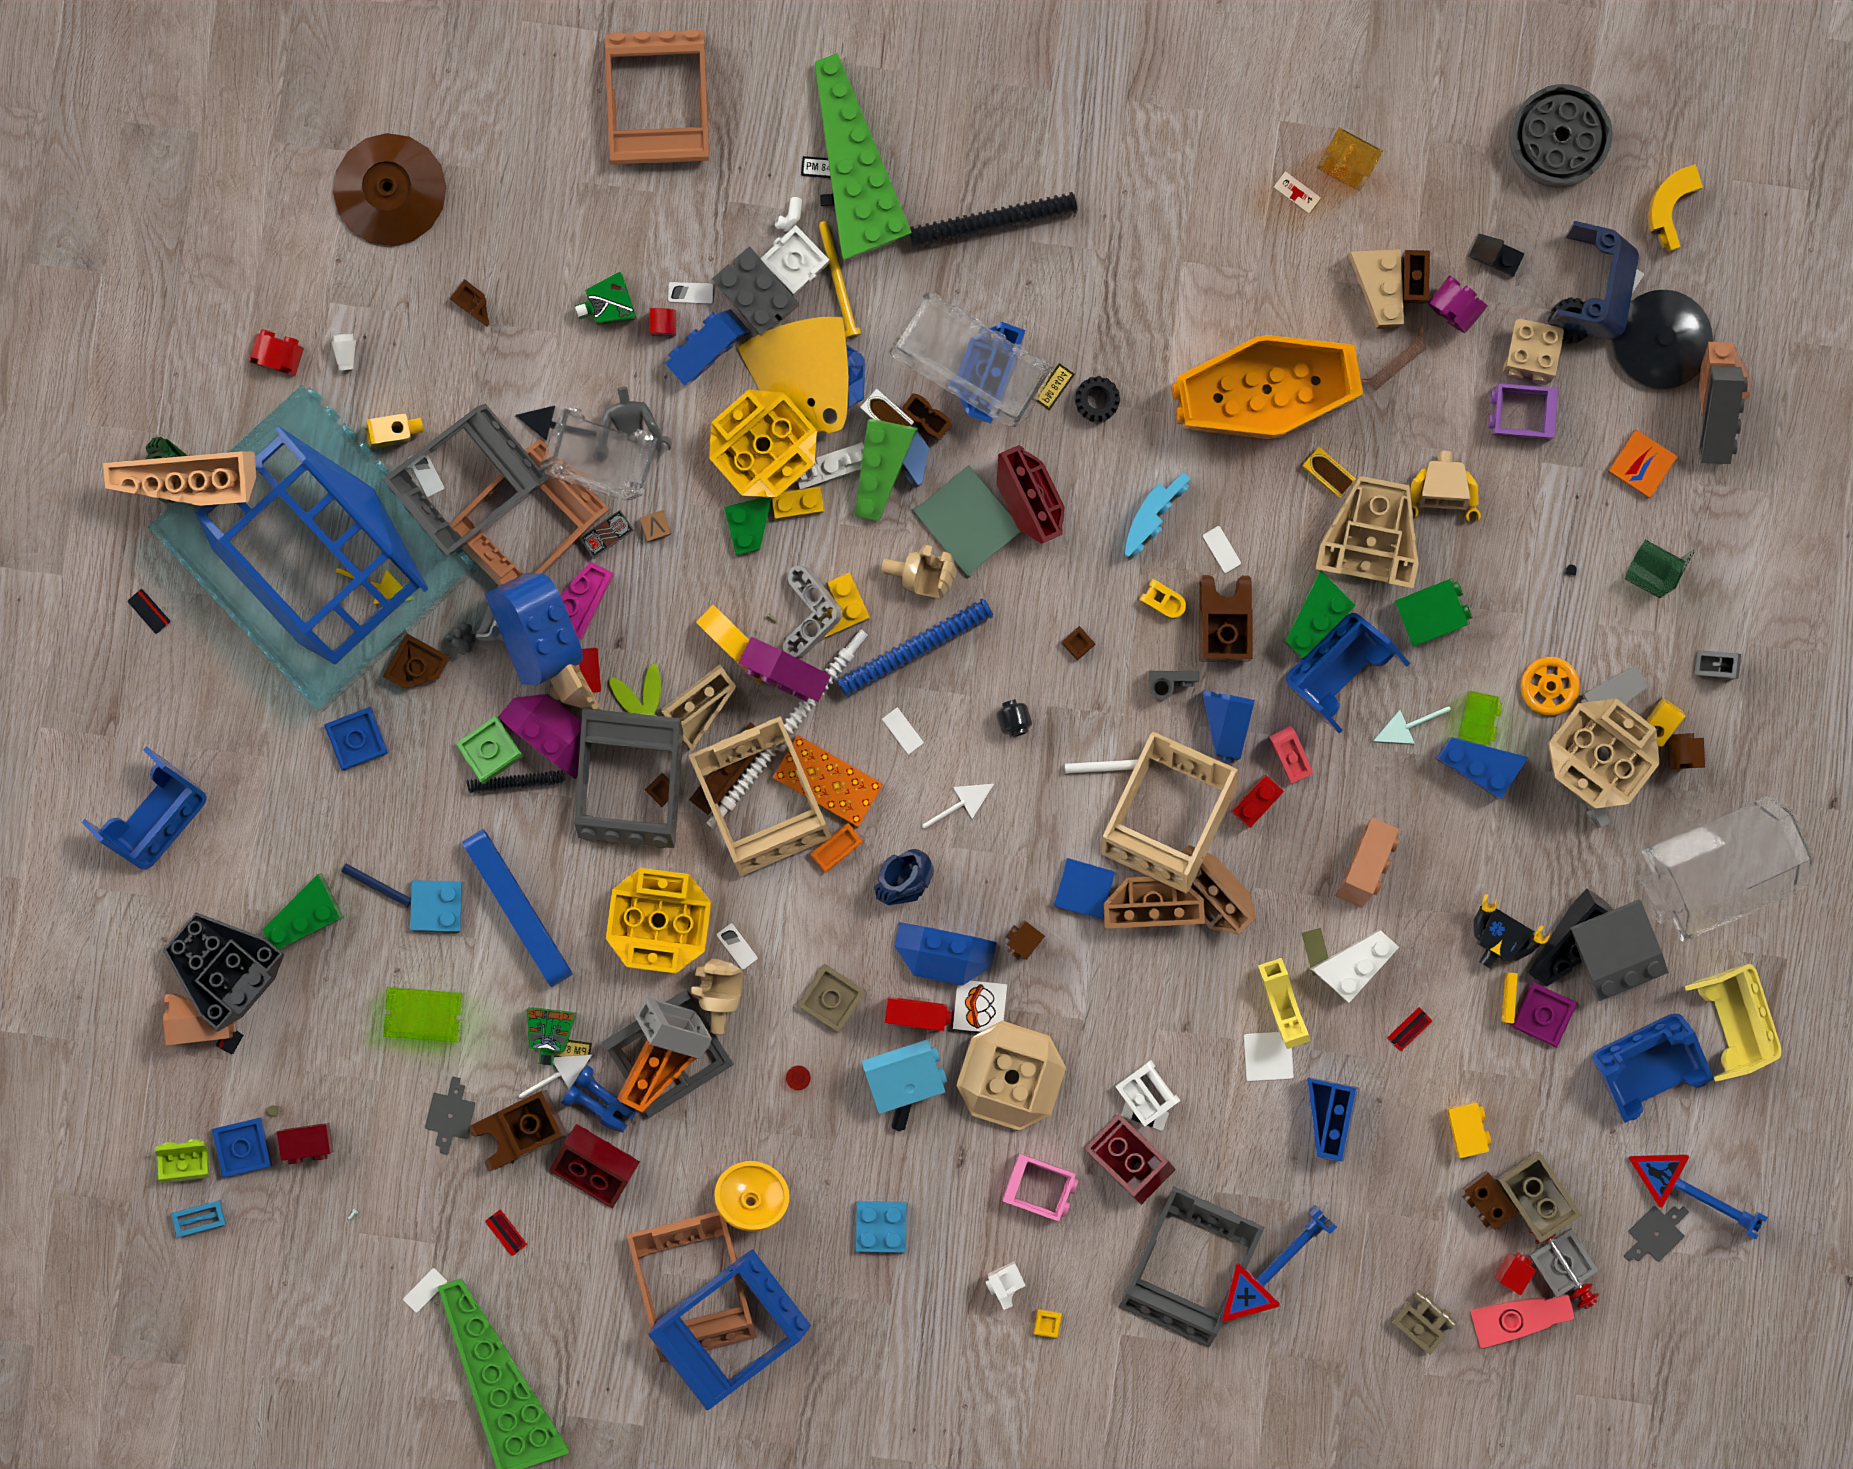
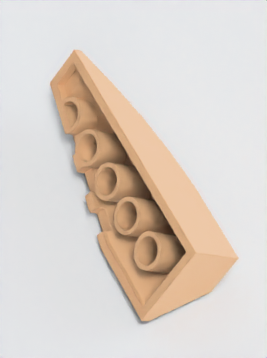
[103,451,256,506]

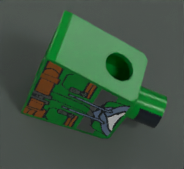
[527,1007,576,1065]

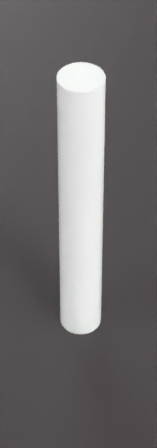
[1065,760,1138,774]

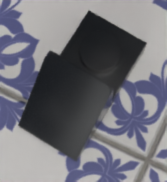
[1468,234,1525,277]

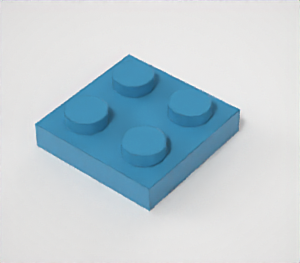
[856,1201,907,1252]

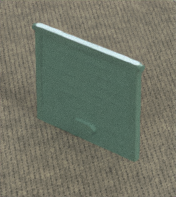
[913,466,1021,578]

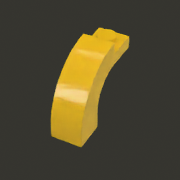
[1648,164,1703,253]
[696,605,763,685]

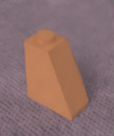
[1699,342,1750,416]
[163,993,236,1045]

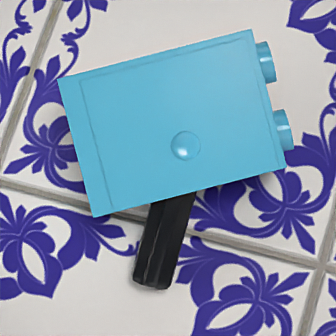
[862,1039,947,1132]

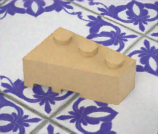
[1348,249,1404,328]

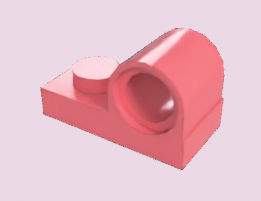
[1268,726,1313,784]

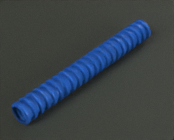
[837,598,993,697]

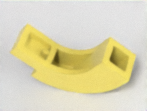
[1258,958,1310,1049]

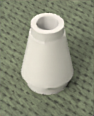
[331,334,356,370]

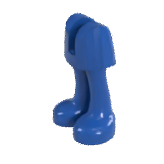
[561,1065,637,1133]

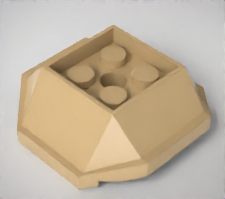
[1548,698,1659,809]
[956,1021,1066,1131]

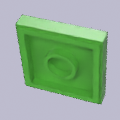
[455,716,524,784]

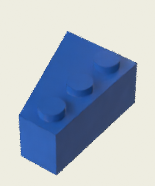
[665,309,750,386]
[1435,737,1528,799]

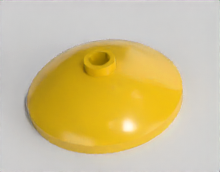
[714,1161,789,1232]

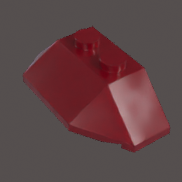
[996,445,1065,544]

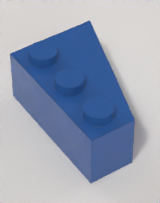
[1307,1077,1358,1162]

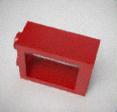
[885,996,952,1031]

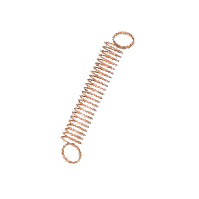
[1361,326,1426,390]

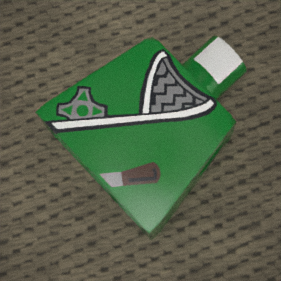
[575,272,637,325]

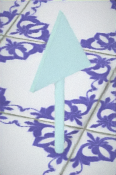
[1374,706,1451,744]

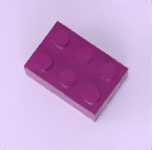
[738,637,831,702]

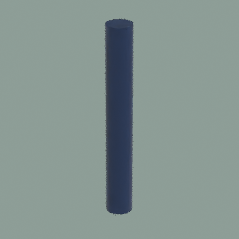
[341,863,411,907]

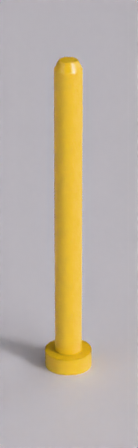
[819,221,861,339]

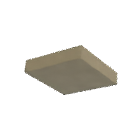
[797,964,866,1032]

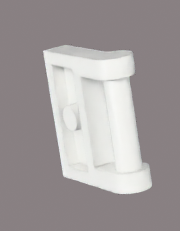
[1115,1060,1180,1127]

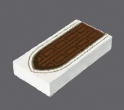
[860,389,914,427]

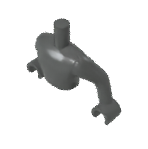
[593,386,672,460]

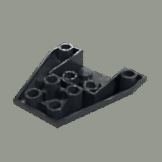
[163,912,284,1031]

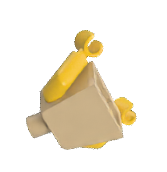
[1410,451,1481,522]

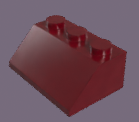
[549,1124,640,1209]

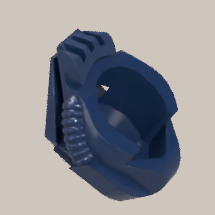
[874,849,934,906]

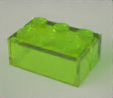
[383,986,465,1043]

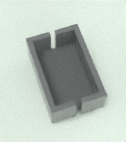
[712,246,799,336]

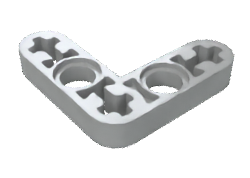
[783,565,842,658]

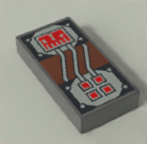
[580,510,635,558]

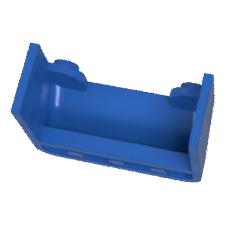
[1286,613,1410,734]
[81,746,207,869]

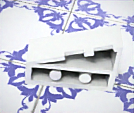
[1310,930,1399,1003]

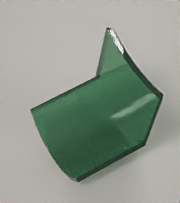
[1625,539,1694,598]

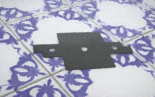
[425,1076,476,1155]
[1624,1206,1689,1262]

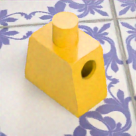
[365,414,423,450]
[1645,697,1685,747]

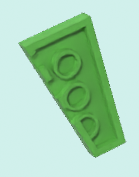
[855,419,918,521]

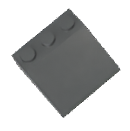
[1570,899,1669,1001]

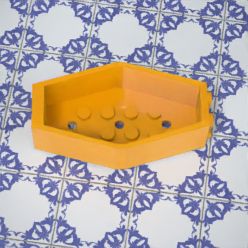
[1171,335,1363,439]

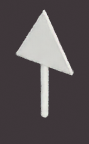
[922,784,994,829]
[519,1055,592,1099]

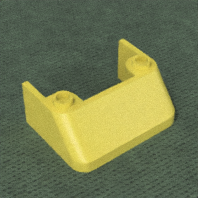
[1685,964,1782,1082]

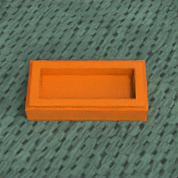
[810,823,864,873]

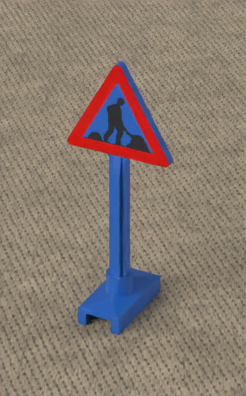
[1629,1155,1768,1239]

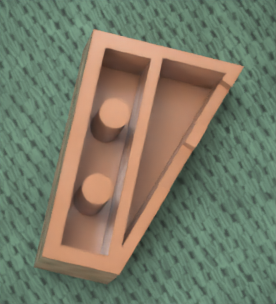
[1335,817,1400,908]

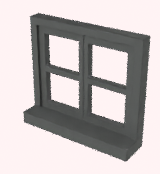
[601,989,734,1118]

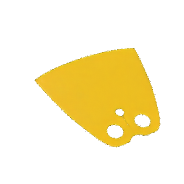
[738,317,849,433]

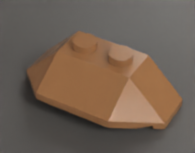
[1182,845,1256,935]
[1104,876,1205,929]

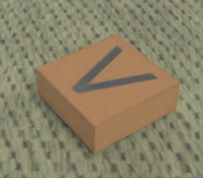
[640,510,671,542]

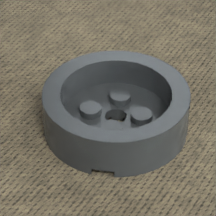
[1509,84,1612,187]

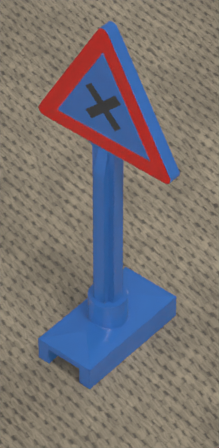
[1222,1205,1337,1322]

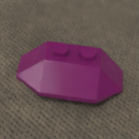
[498,694,591,779]

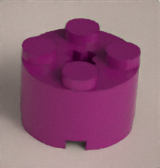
[1428,275,1488,333]

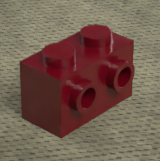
[277,1123,334,1165]

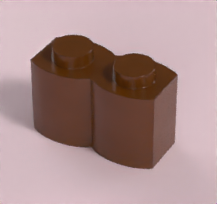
[902,393,952,440]

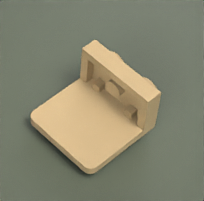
[1502,319,1564,384]

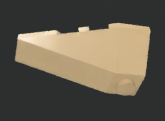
[550,664,602,710]

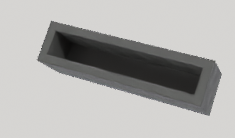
[1698,366,1748,464]

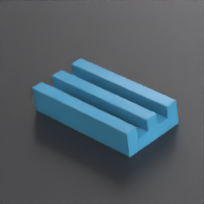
[171,1200,227,1237]

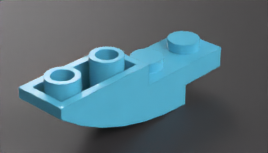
[1124,472,1191,558]

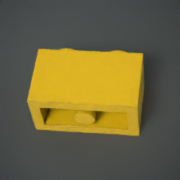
[1446,1101,1492,1158]

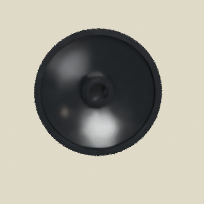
[1612,290,1713,389]

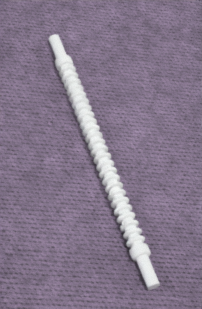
[706,629,868,829]

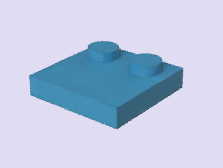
[410,880,462,931]

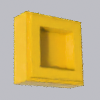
[1033,1309,1062,1338]

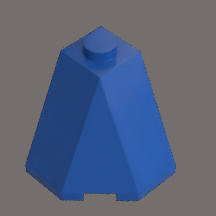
[1202,690,1255,763]

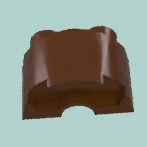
[1668,733,1705,769]

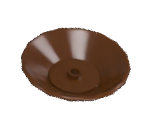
[333,133,446,246]

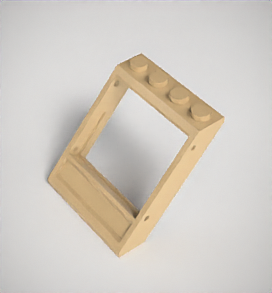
[689,716,832,877]
[1102,732,1238,894]

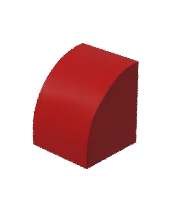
[650,308,676,336]

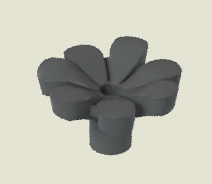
[447,622,476,655]

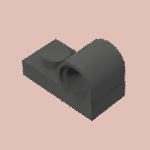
[1148,670,1199,701]

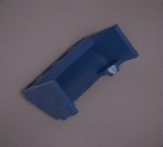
[1549,221,1639,340]

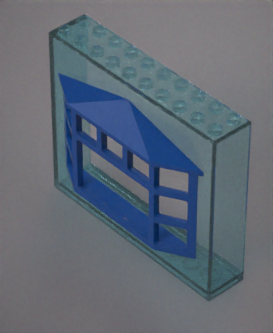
[147,385,476,712]

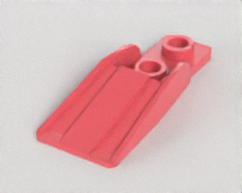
[1471,1295,1575,1348]

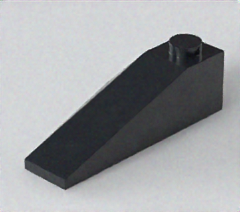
[1528,888,1614,986]

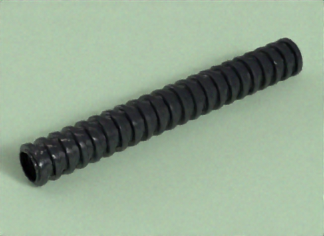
[910,192,1078,248]

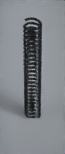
[466,770,565,794]

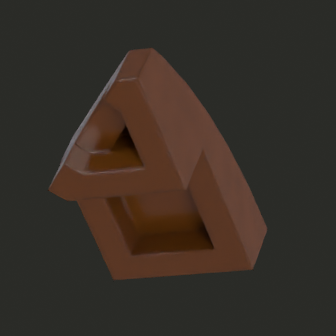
[449,279,489,327]

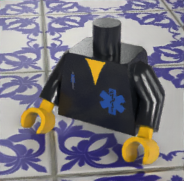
[1474,894,1551,969]

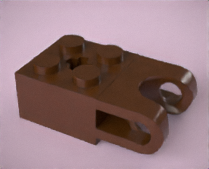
[1199,575,1253,662]
[468,1090,568,1171]

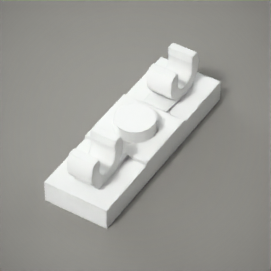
[797,442,864,489]

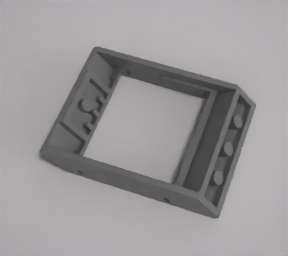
[383,403,549,556]
[574,708,684,848]
[1119,1186,1265,1347]

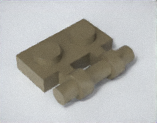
[1391,1290,1457,1355]

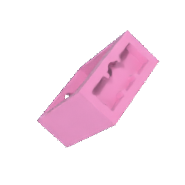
[1002,1153,1079,1221]

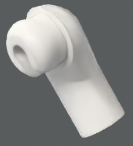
[775,197,802,232]

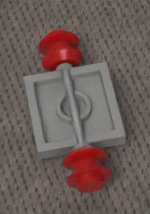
[1529,1228,1599,1309]

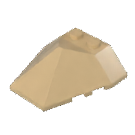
[1315,476,1419,588]

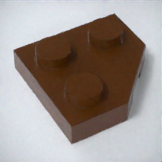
[383,633,451,689]

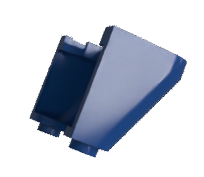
[1592,1014,1714,1123]

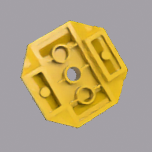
[709,389,817,498]
[606,868,712,973]

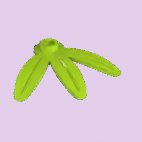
[609,664,661,716]

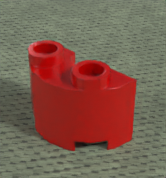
[248,329,304,376]

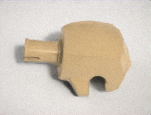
[881,544,957,599]
[691,959,743,1034]

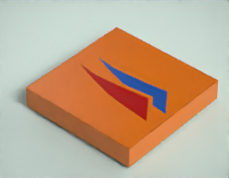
[1608,430,1678,498]

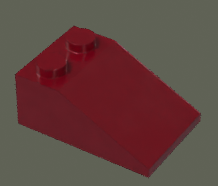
[1084,1113,1176,1205]

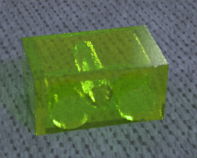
[1458,691,1502,746]

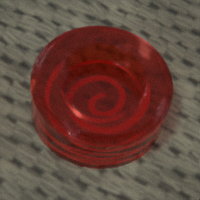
[786,1065,811,1090]

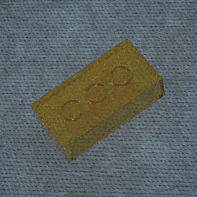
[1316,127,1383,192]

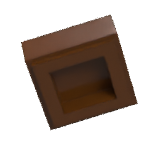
[1061,626,1096,661]
[644,772,680,807]

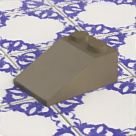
[1496,1151,1582,1243]

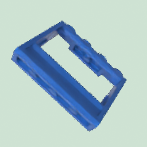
[648,1249,811,1410]

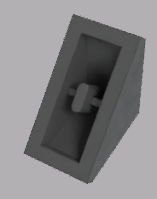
[1695,650,1741,680]

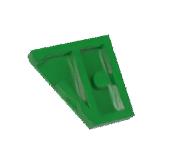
[724,497,772,556]

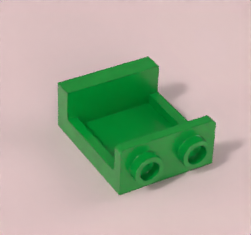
[1395,578,1472,647]

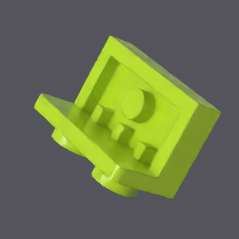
[155,1139,210,1183]

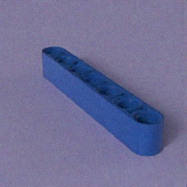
[462,829,573,988]

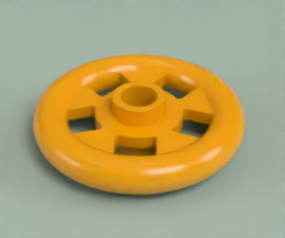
[1521,657,1580,716]

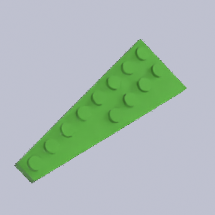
[815,53,912,261]
[438,1278,570,1469]

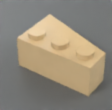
[661,664,737,751]

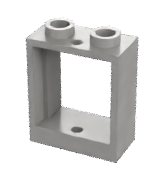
[635,997,712,1059]

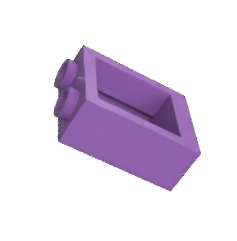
[1488,383,1558,440]

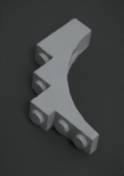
[1553,665,1648,828]

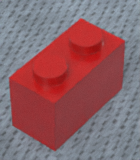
[1230,775,1284,828]
[1493,1252,1536,1296]

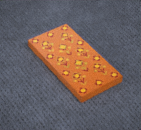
[773,735,883,827]

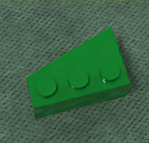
[1283,570,1356,659]
[262,873,344,950]

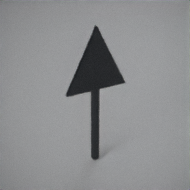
[515,405,597,441]

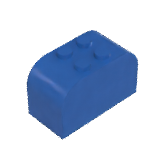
[485,573,583,685]

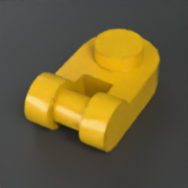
[1139,579,1186,618]

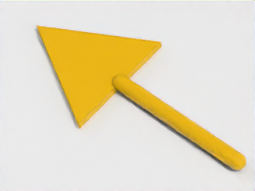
[336,568,414,604]

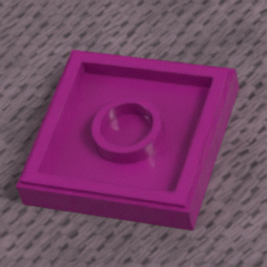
[1511,982,1577,1048]

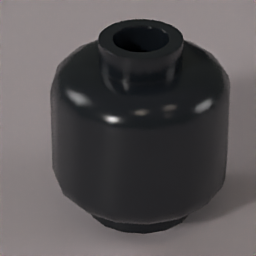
[996,699,1032,738]

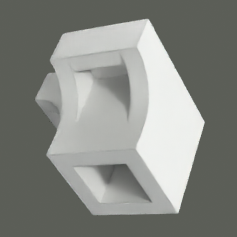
[986,1261,1025,1310]

